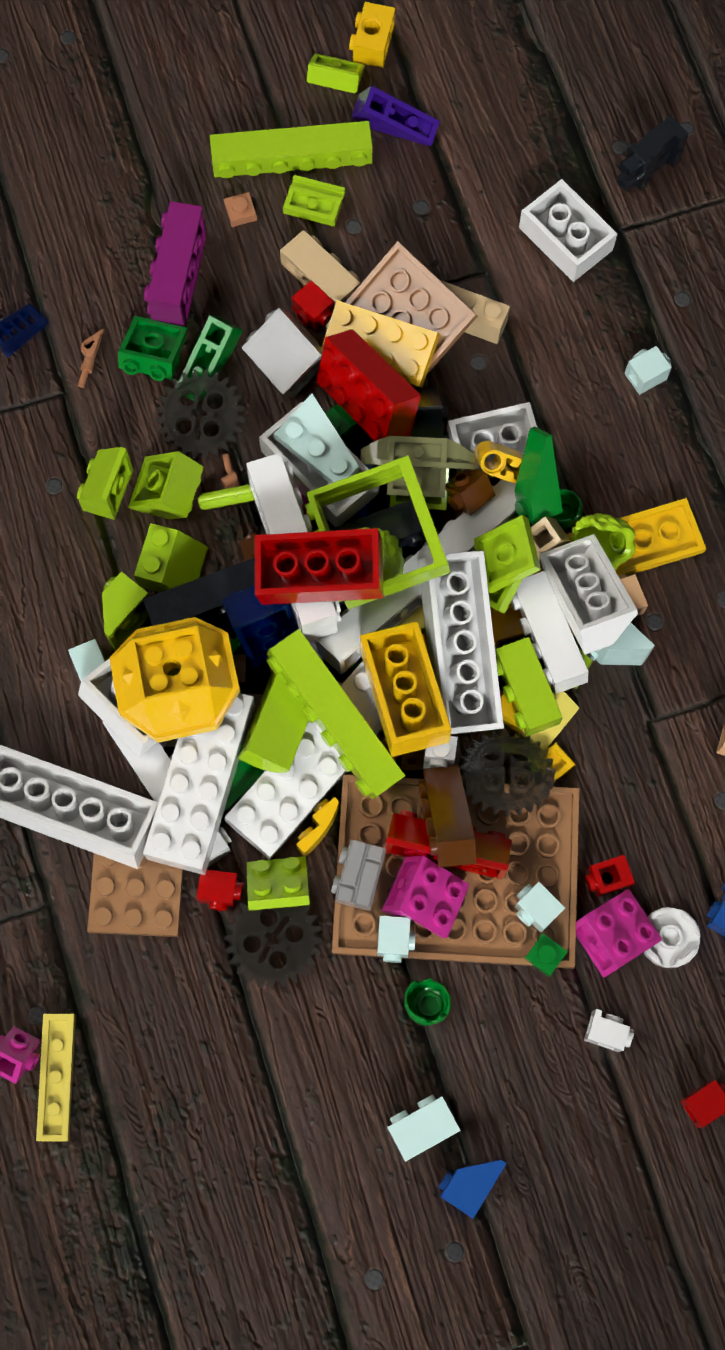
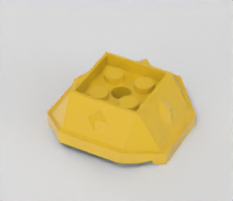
[109,617,240,743]

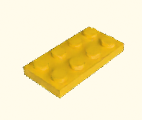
[321,300,440,388]

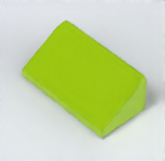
[307,53,365,93]

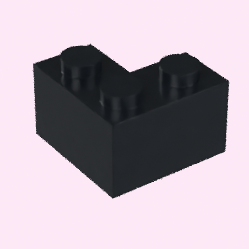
[410,386,449,439]

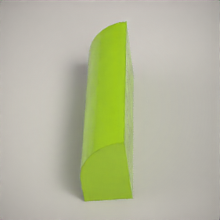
[237,668,329,773]

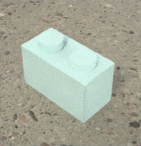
[387,1094,461,1162]

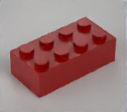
[316,329,421,441]
[255,528,384,605]

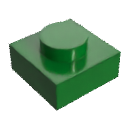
[524,933,568,977]

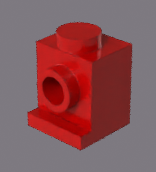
[585,854,635,897]

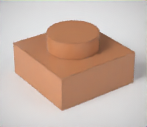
[223,192,257,227]

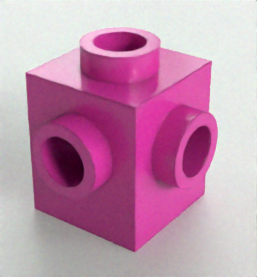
[0,1026,40,1084]

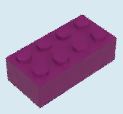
[144,201,207,327]

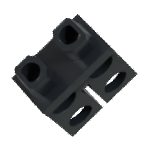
[616,115,689,192]

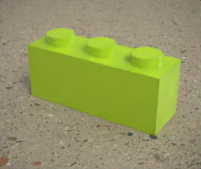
[495,637,563,737]

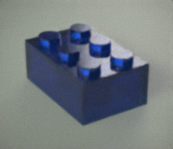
[221,585,299,668]

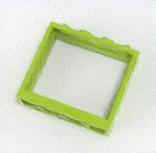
[305,455,451,610]

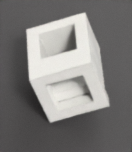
[423,736,458,769]
[584,1009,634,1052]

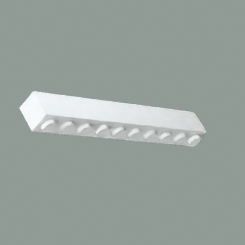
[316,479,519,675]

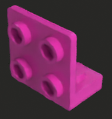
[381,856,469,938]
[576,889,662,978]

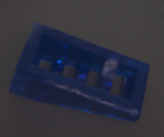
[0,304,48,358]

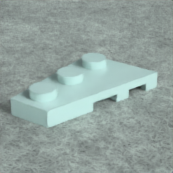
[274,394,359,484]

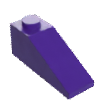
[351,86,440,146]

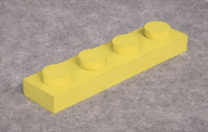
[36,1014,76,1141]

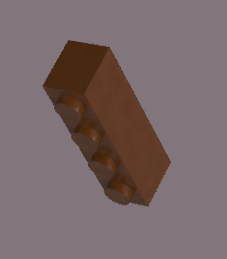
[418,765,476,867]

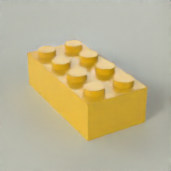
[360,621,452,757]

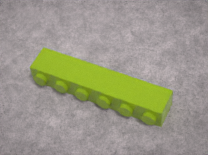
[210,121,372,178]
[267,629,405,799]

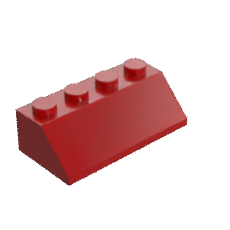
[385,810,512,880]

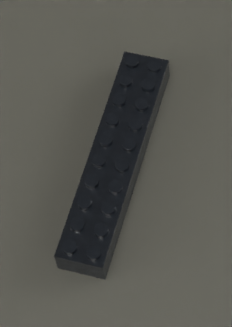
[143,500,426,627]

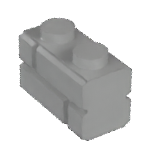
[331,840,386,911]

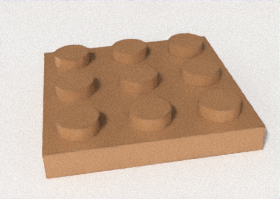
[87,853,184,937]

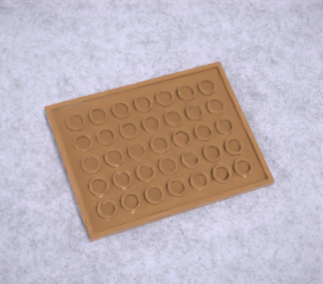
[332,774,579,969]

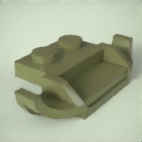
[360,436,476,498]

